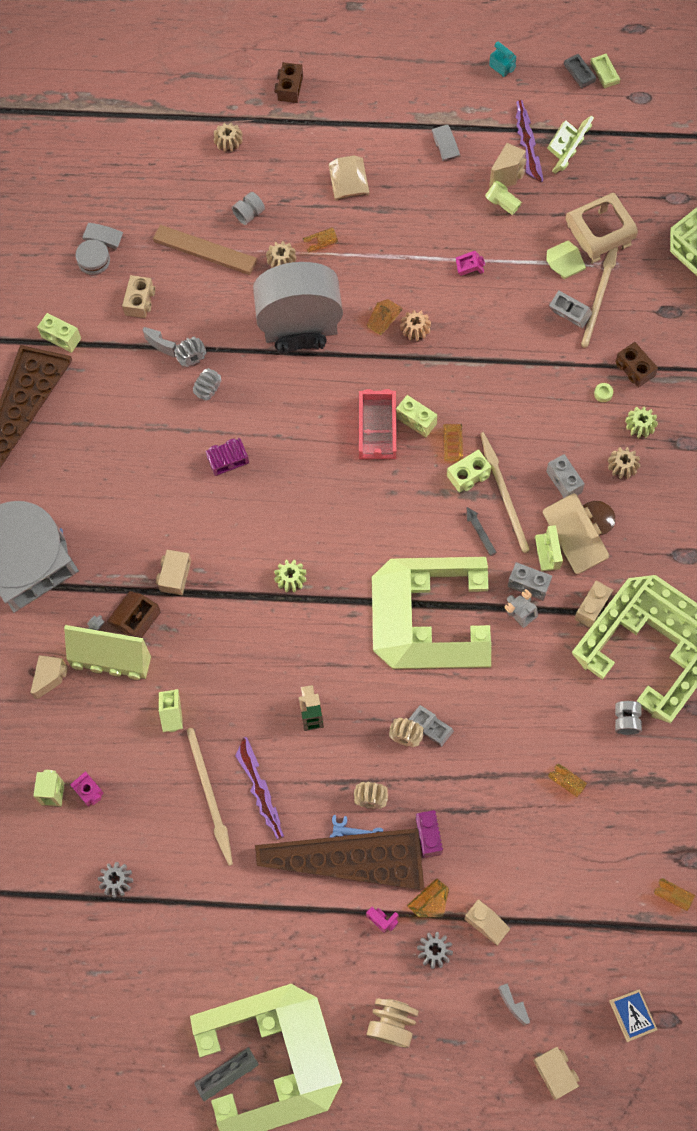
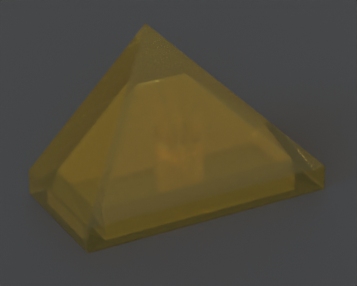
[407,879,449,917]

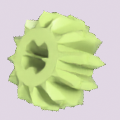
[625,406,658,439]
[274,560,307,592]

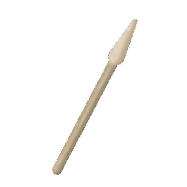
[581,247,618,348]
[480,432,529,553]
[187,728,233,865]

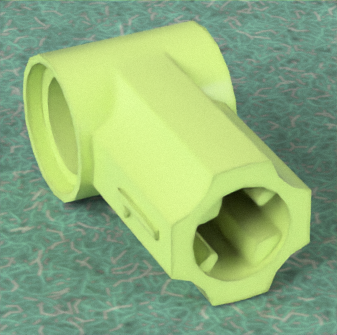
[485,181,522,215]

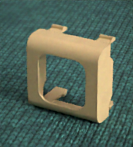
[566,193,638,264]

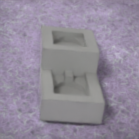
[431,125,460,161]
[82,223,123,250]
[143,327,176,357]
[408,705,454,747]
[498,983,530,1026]

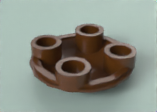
[583,501,616,536]

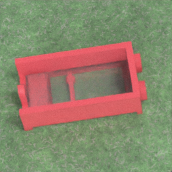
[359,389,396,459]

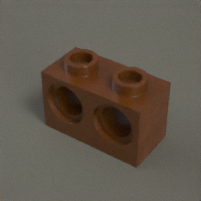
[274,62,303,103]
[615,342,658,388]

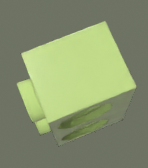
[37,313,81,353]
[396,395,437,437]
[447,450,491,493]
[33,770,65,807]

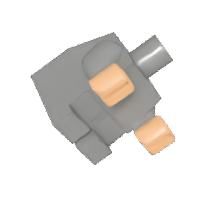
[505,589,538,628]

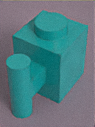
[489,41,517,77]

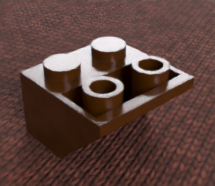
[107,591,161,638]

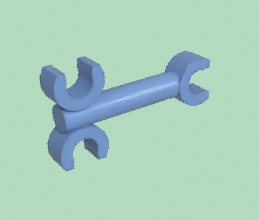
[330,815,383,837]

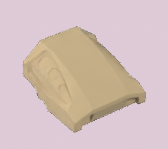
[329,156,369,201]

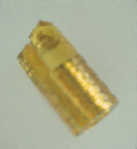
[303,227,338,253]
[548,764,588,798]
[654,878,695,911]

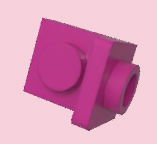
[456,251,485,276]
[366,907,399,933]

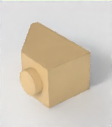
[31,655,67,699]
[464,899,510,946]

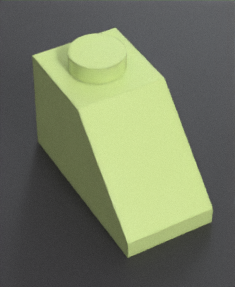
[159,689,183,732]

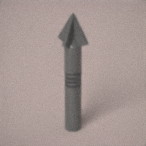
[466,507,497,556]

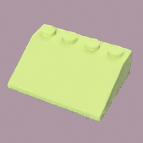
[64,625,151,680]

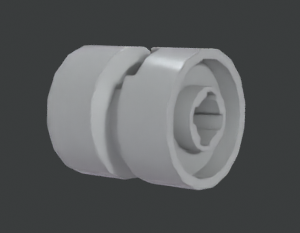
[232,192,265,225]
[615,701,642,735]

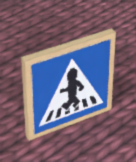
[609,989,657,1042]

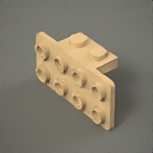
[543,493,609,574]

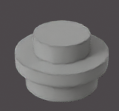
[87,615,105,631]

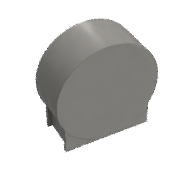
[253,262,343,343]
[0,501,79,613]

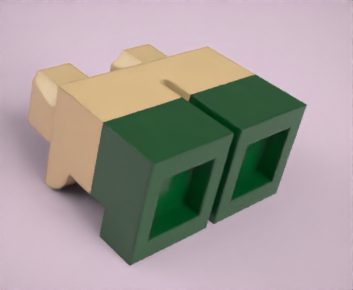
[299,685,324,731]

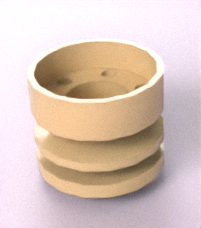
[366,999,419,1048]

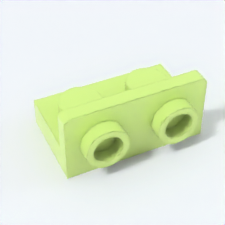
[535,525,563,571]

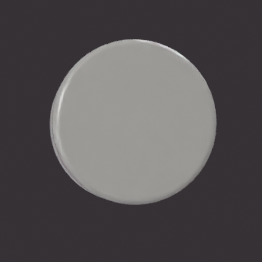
[76,240,110,275]

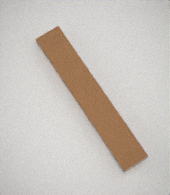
[153,225,257,275]

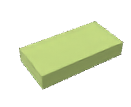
[590,54,620,88]

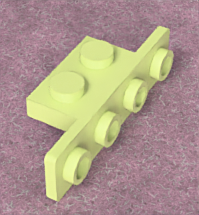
[547,116,594,173]

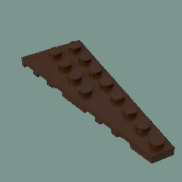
[0,345,72,468]
[255,828,425,890]

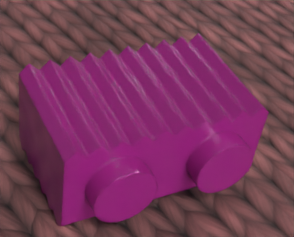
[205,438,249,476]
[416,810,443,858]

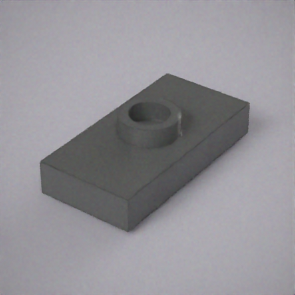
[564,54,597,88]

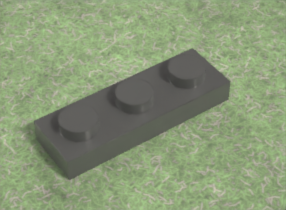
[194,1047,259,1101]

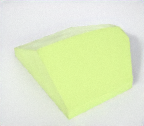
[546,241,586,279]

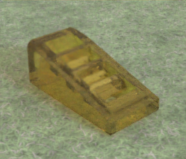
[443,424,463,462]

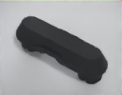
[274,333,327,354]

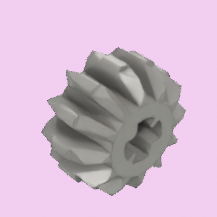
[174,337,207,367]
[193,368,221,401]
[98,862,134,898]
[417,932,453,969]

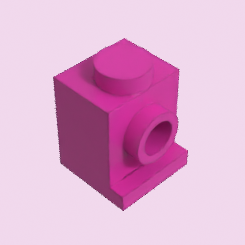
[70,771,104,807]

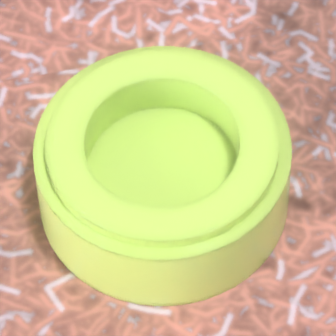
[594,383,613,402]

